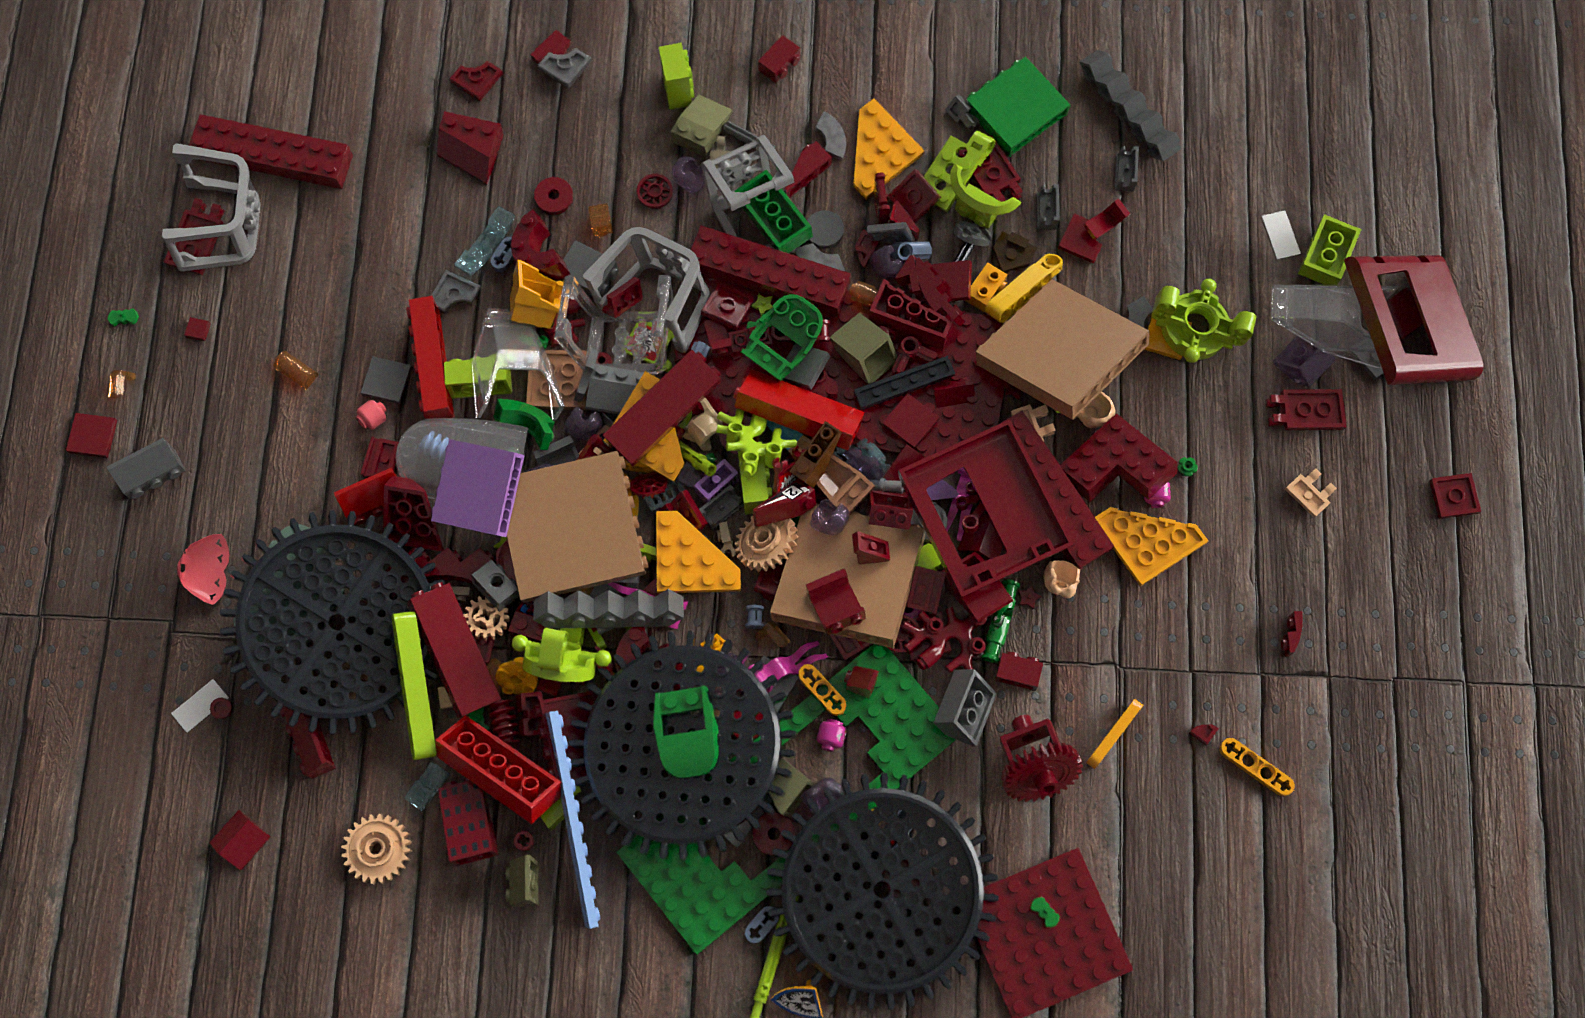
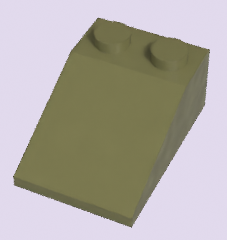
[671,95,733,158]
[506,855,539,907]

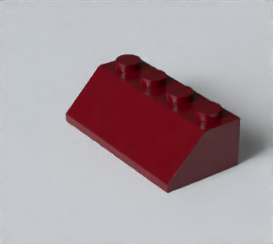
[280,688,336,779]

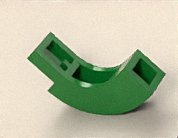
[493,399,555,450]

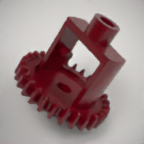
[1000,715,1083,802]

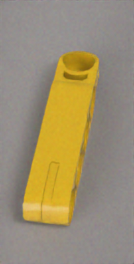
[985,254,1063,323]

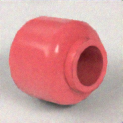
[356,400,387,430]

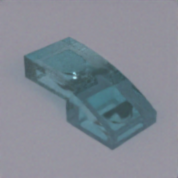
[405,762,450,810]

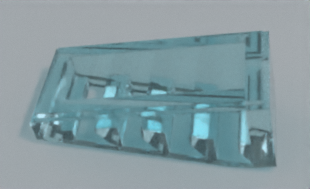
[644,479,685,515]

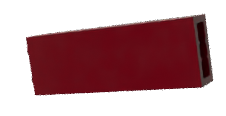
[603,350,721,467]
[407,582,501,718]

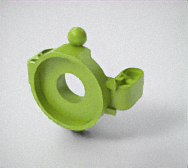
[1151,278,1256,363]
[512,628,611,682]

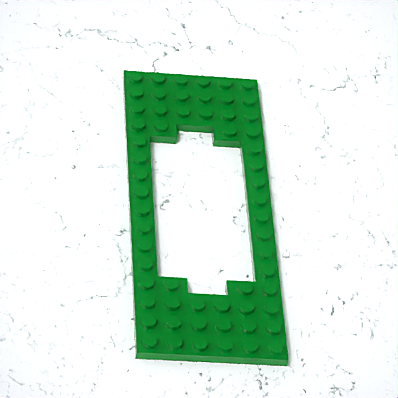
[617,644,956,955]

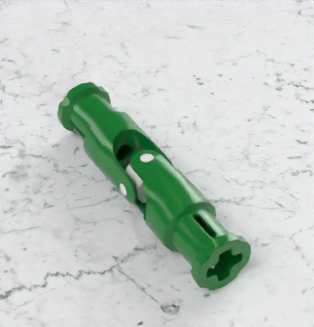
[981,579,1020,664]

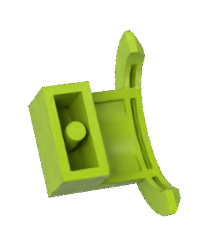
[950,163,1021,229]

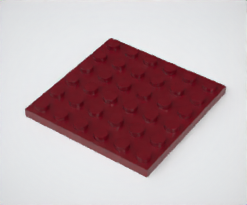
[976,847,1133,1018]

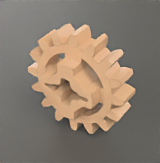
[464,596,510,641]

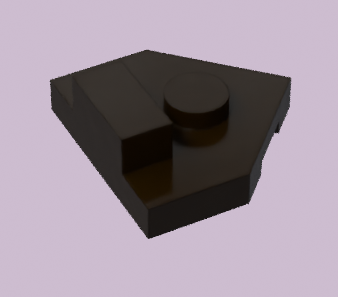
[993,231,1037,273]

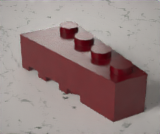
[868,279,952,350]

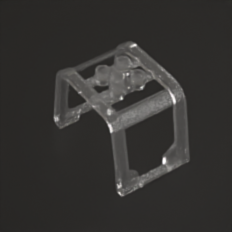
[554,275,673,374]

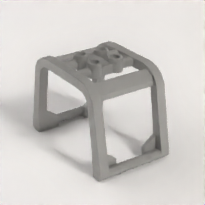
[701,134,794,248]
[162,144,261,271]
[583,227,710,353]

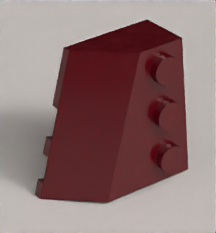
[437,111,504,185]
[383,476,444,552]

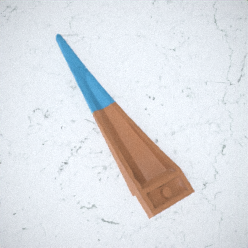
[767,420,875,517]

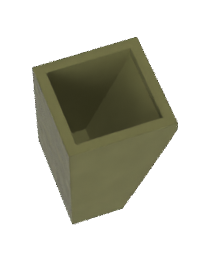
[830,313,897,384]
[757,757,816,818]

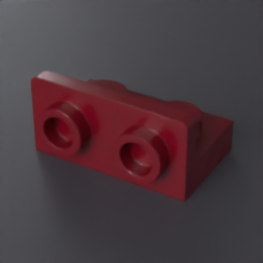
[602,277,643,318]

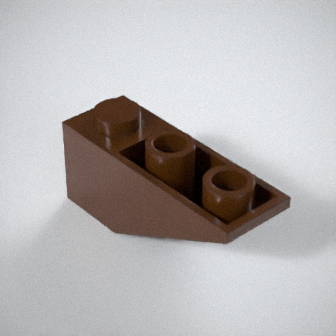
[789,421,842,488]

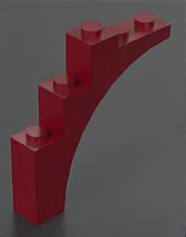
[385,547,514,608]

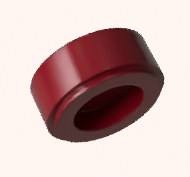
[210,698,233,719]

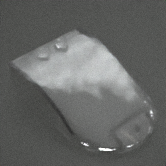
[396,418,528,499]

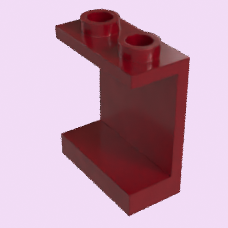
[805,568,866,635]

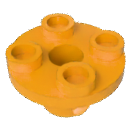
[496,657,538,695]

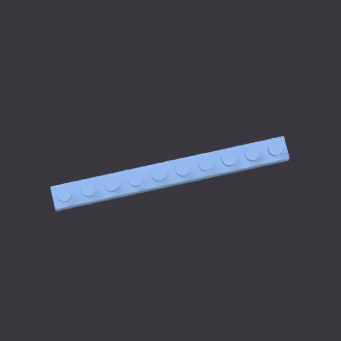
[546,711,600,928]

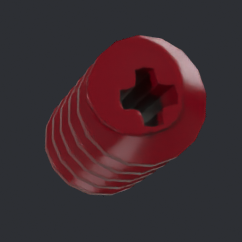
[488,700,520,746]

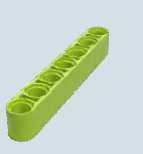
[392,611,436,760]

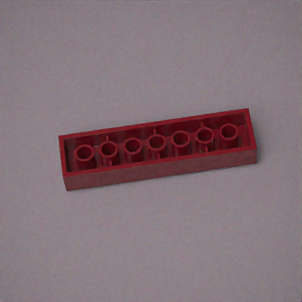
[189,114,353,189]
[691,226,851,318]
[1000,410,1114,570]

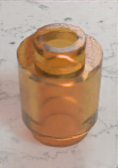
[849,281,878,306]

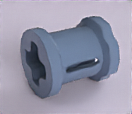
[745,605,764,629]

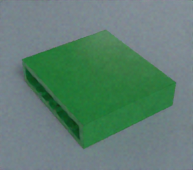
[966,56,1070,157]

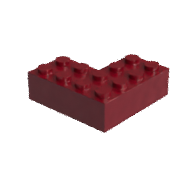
[1060,413,1177,502]

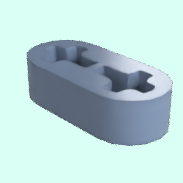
[491,237,514,272]
[745,906,779,944]

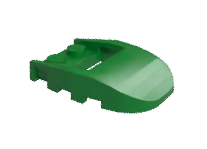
[741,294,823,382]
[653,685,719,778]

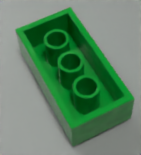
[734,169,813,253]

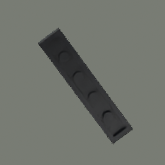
[854,356,955,410]

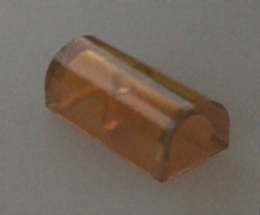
[274,351,319,390]

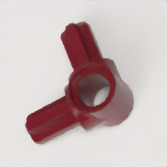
[892,336,937,374]

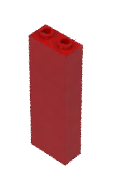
[734,369,865,451]

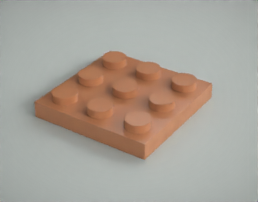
[526,350,590,410]

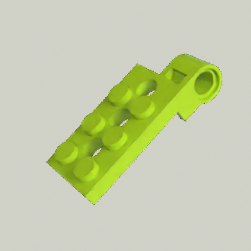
[924,131,995,212]

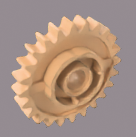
[734,516,798,572]
[341,814,412,884]

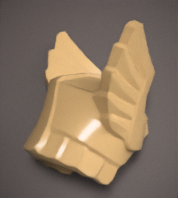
[676,398,723,451]

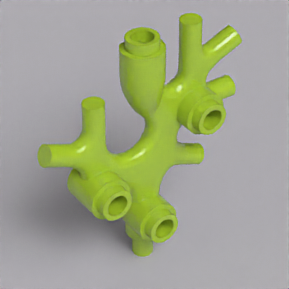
[716,409,797,478]

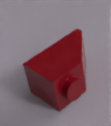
[844,666,879,699]

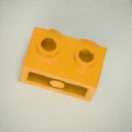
[965,262,1008,313]

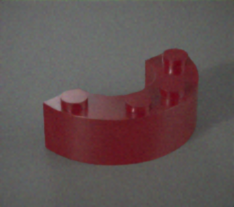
[511,209,571,281]
[616,627,659,705]

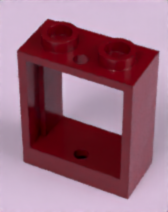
[866,490,913,530]

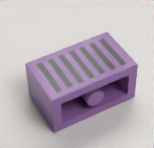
[694,459,739,503]

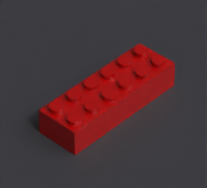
[406,295,455,425]
[435,715,561,824]

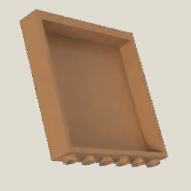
[976,279,1149,420]
[507,451,649,603]
[770,503,925,648]

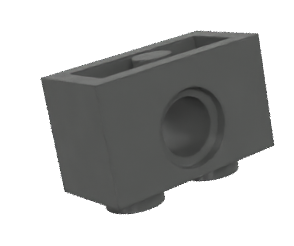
[472,560,519,612]

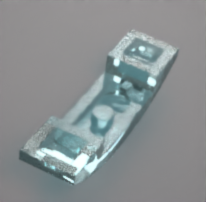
[454,206,515,275]

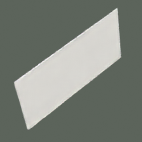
[1262,210,1301,259]
[171,679,229,732]

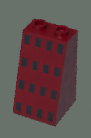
[438,778,499,866]

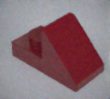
[895,255,925,299]
[852,531,890,564]

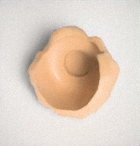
[1076,392,1115,428]
[1043,560,1080,598]

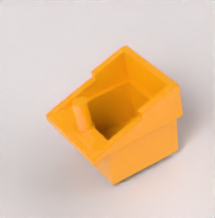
[510,260,567,328]

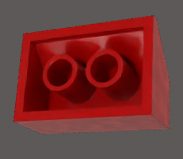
[334,468,397,525]

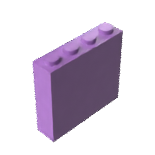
[431,439,524,537]

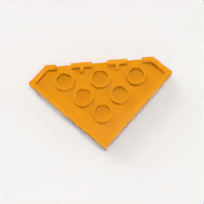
[854,98,925,200]
[603,371,685,482]
[1095,507,1208,587]
[656,511,741,594]

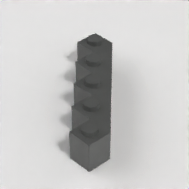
[1079,50,1181,161]
[533,589,684,628]

